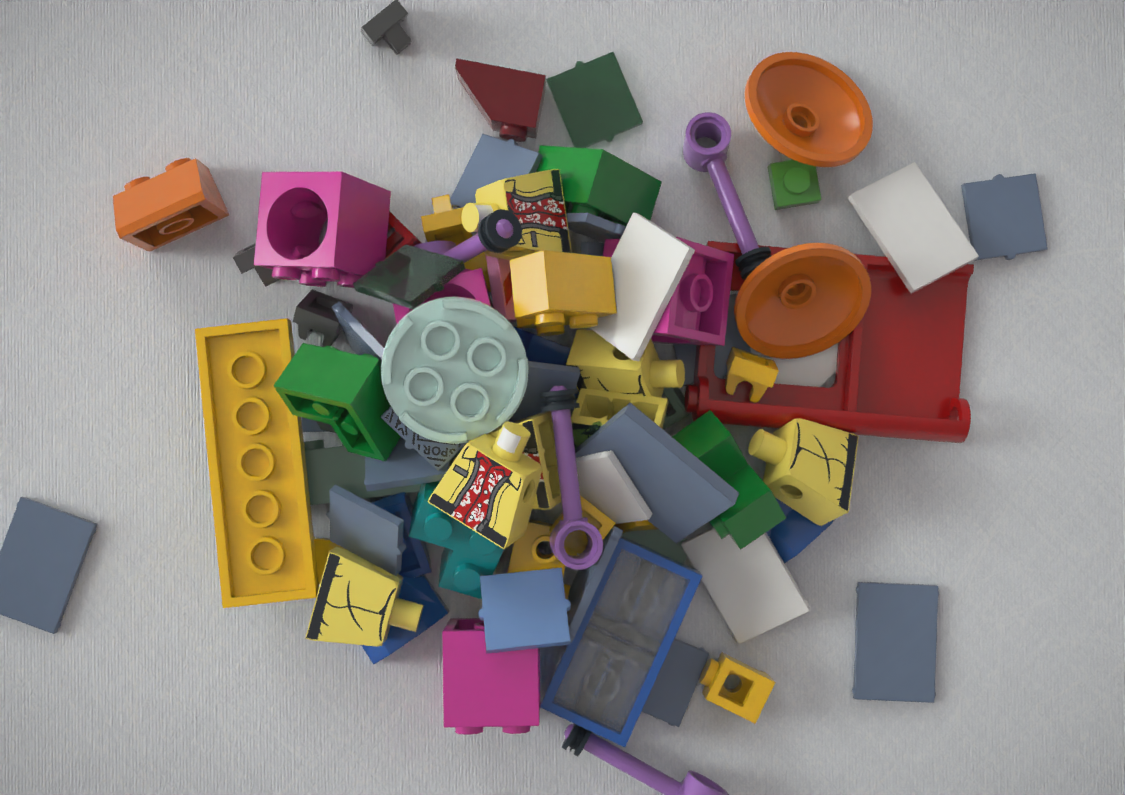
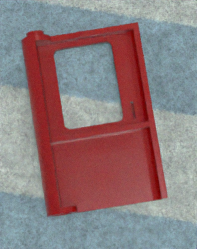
[684,241,974,443]

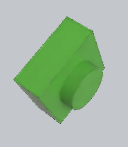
[767,160,822,210]

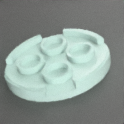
[381,297,528,444]

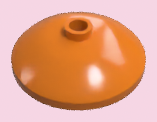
[745,52,873,167]
[734,243,871,359]

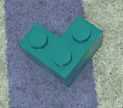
[409,481,504,599]

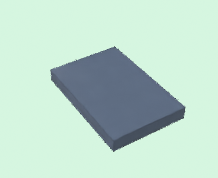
[575,403,739,544]

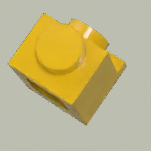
[699,652,776,724]

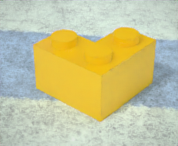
[510,250,617,336]

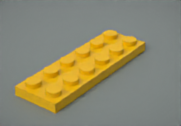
[195,318,319,608]

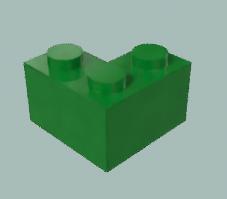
[536,145,662,227]
[274,343,401,461]
[672,410,786,550]

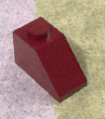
[455,58,546,142]

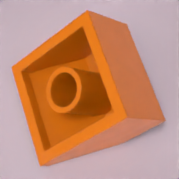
[113,158,229,252]

